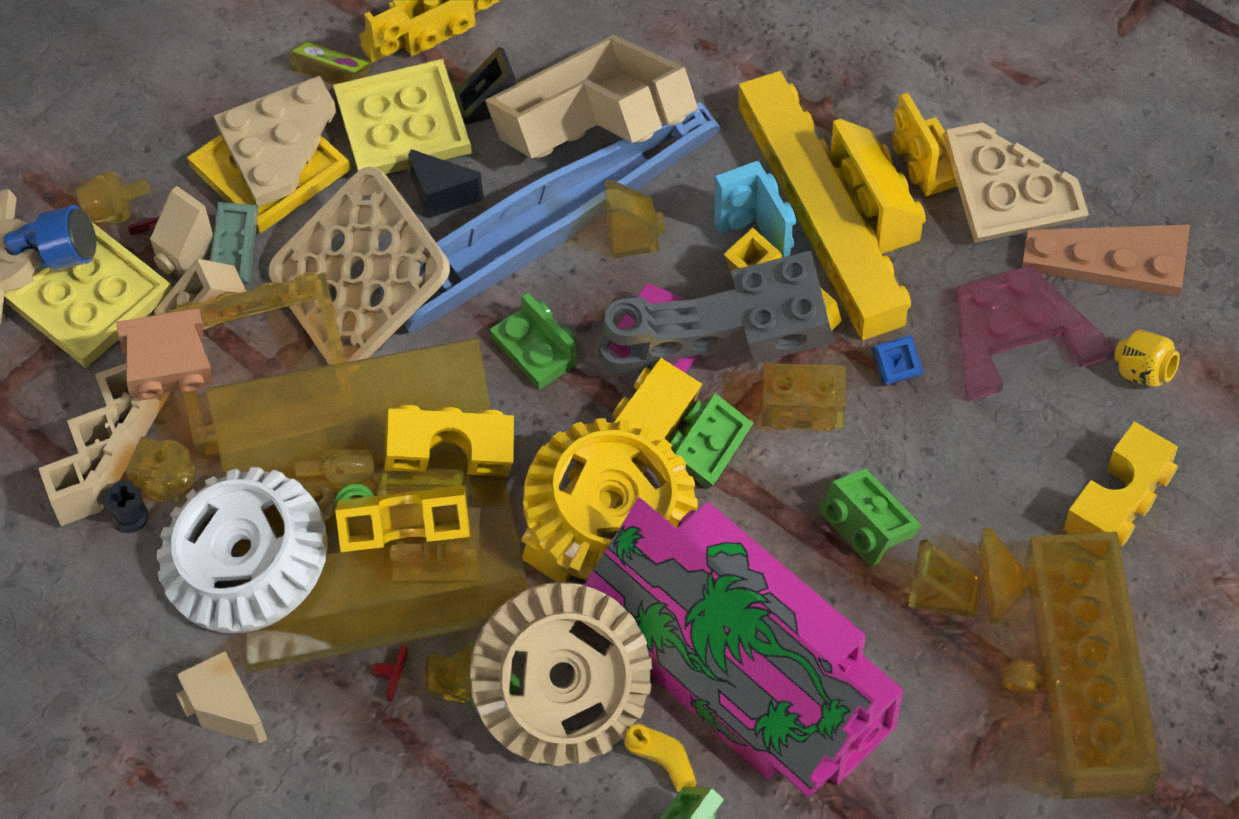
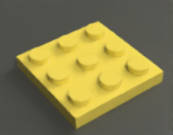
[333,59,472,174]
[4,222,172,368]

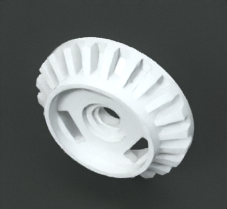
[157,467,328,634]

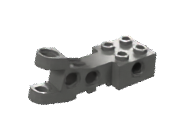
[598,250,834,373]

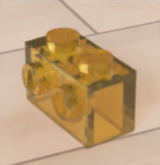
[762,363,846,431]

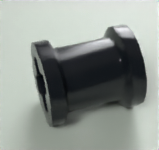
[103,480,149,534]

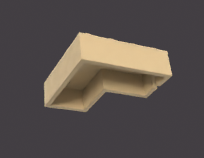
[485,35,698,159]

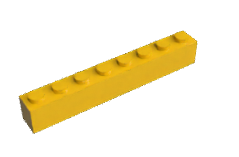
[738,71,911,341]

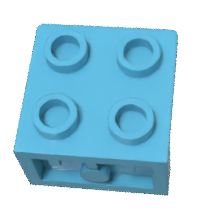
[714,161,796,258]

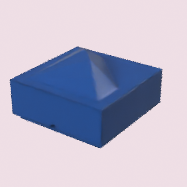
[871,335,924,386]

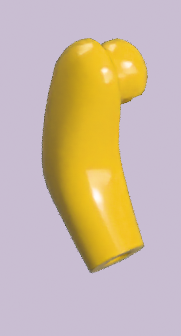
[624,724,697,792]

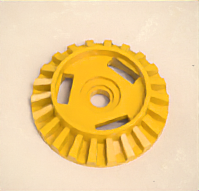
[523,418,697,581]

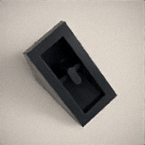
[454,47,516,124]
[408,149,484,218]

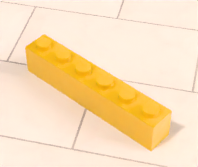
[521,358,702,582]

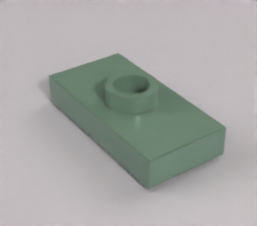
[210,202,259,284]

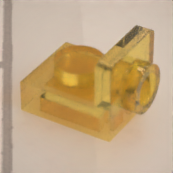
[425,638,477,705]

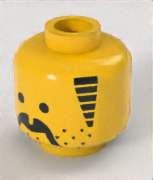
[1114,329,1180,388]

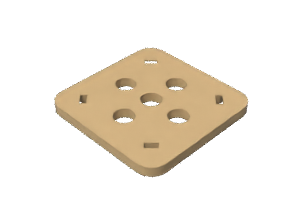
[269,167,450,373]

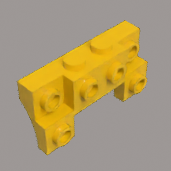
[359,0,500,62]

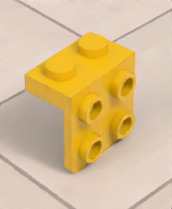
[891,92,957,197]

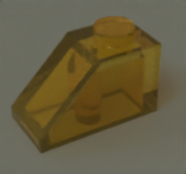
[604,180,665,259]

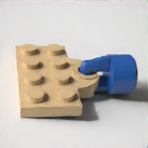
[0,189,97,324]

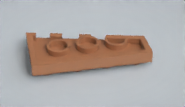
[1021,225,1190,297]

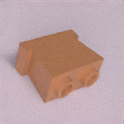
[116,308,212,400]

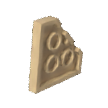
[214,76,336,207]
[943,122,1089,243]

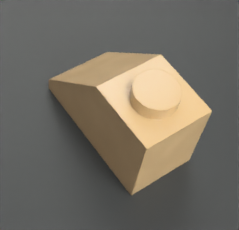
[150,186,213,278]
[154,258,248,330]
[176,651,268,743]

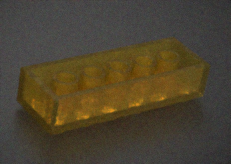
[1025,532,1161,799]

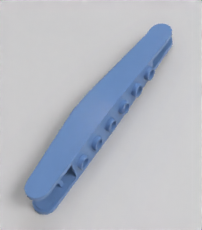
[378,102,720,332]

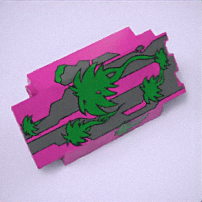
[584,497,903,798]

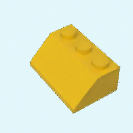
[830,119,926,254]

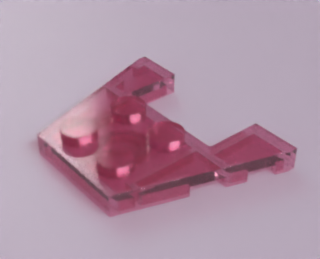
[956,265,1116,401]

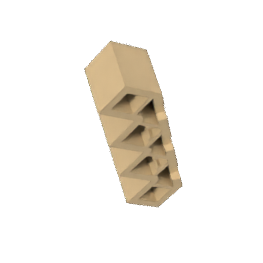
[38,363,171,526]

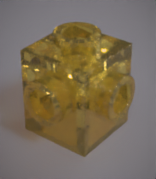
[125,436,196,503]

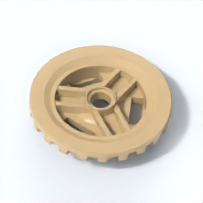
[470,582,652,766]

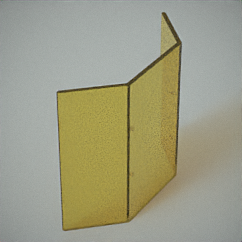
[206,338,530,673]

